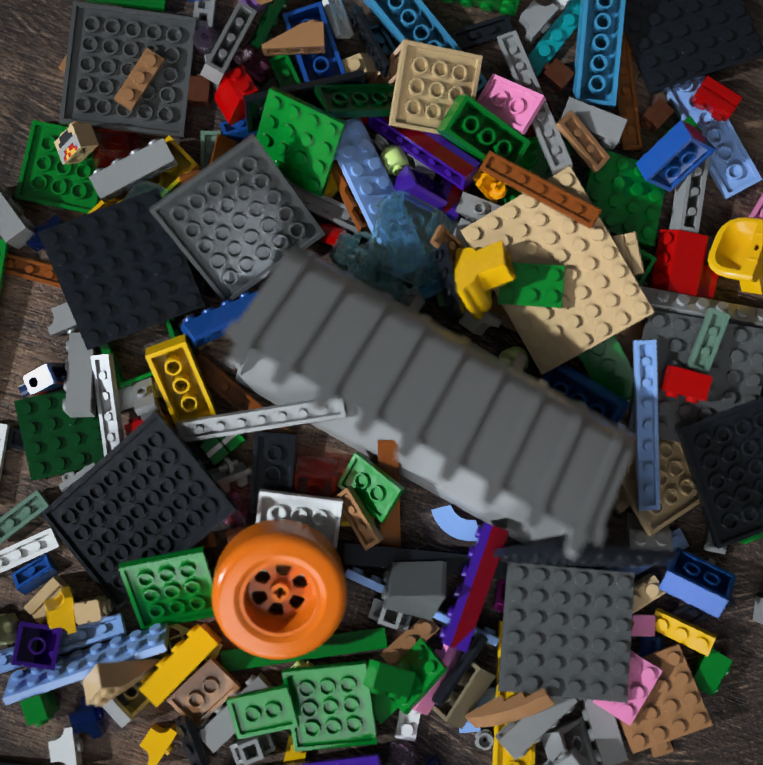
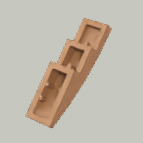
[465,688,555,728]

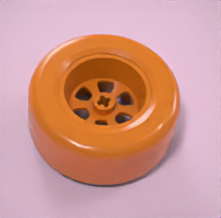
[212,519,347,660]

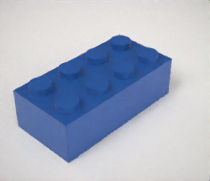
[282,1,346,82]

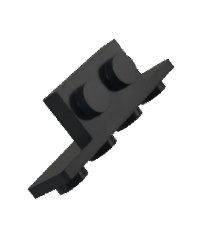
[350,5,396,78]
[433,242,467,324]

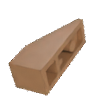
[262,19,325,56]

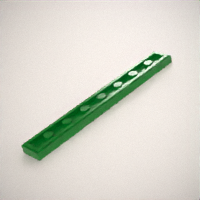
[221,626,388,671]

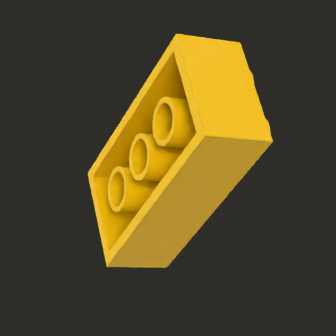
[145,334,216,428]
[139,623,222,707]

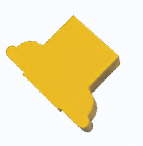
[708,217,763,295]
[454,240,517,320]

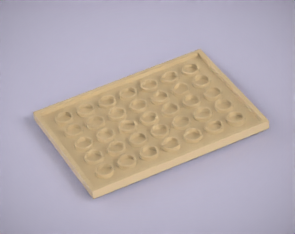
[460,167,654,375]

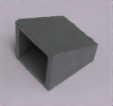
[381,561,447,620]

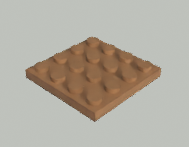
[619,643,713,754]

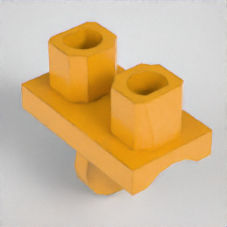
[472,170,508,204]

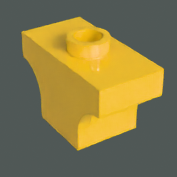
[44,586,76,634]
[139,723,177,765]

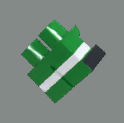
[199,434,247,465]

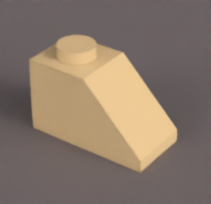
[341,53,377,80]

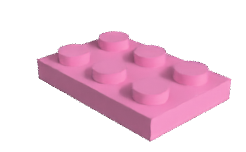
[476,73,546,135]
[593,650,662,726]

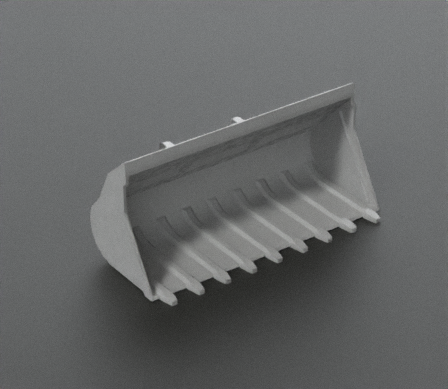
[224,245,636,558]

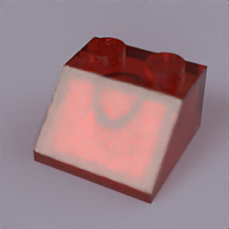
[92,127,140,170]
[294,455,339,498]

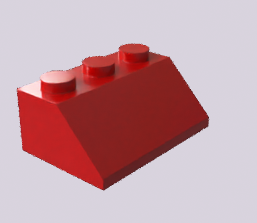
[650,229,709,297]

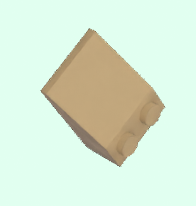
[83,659,159,707]

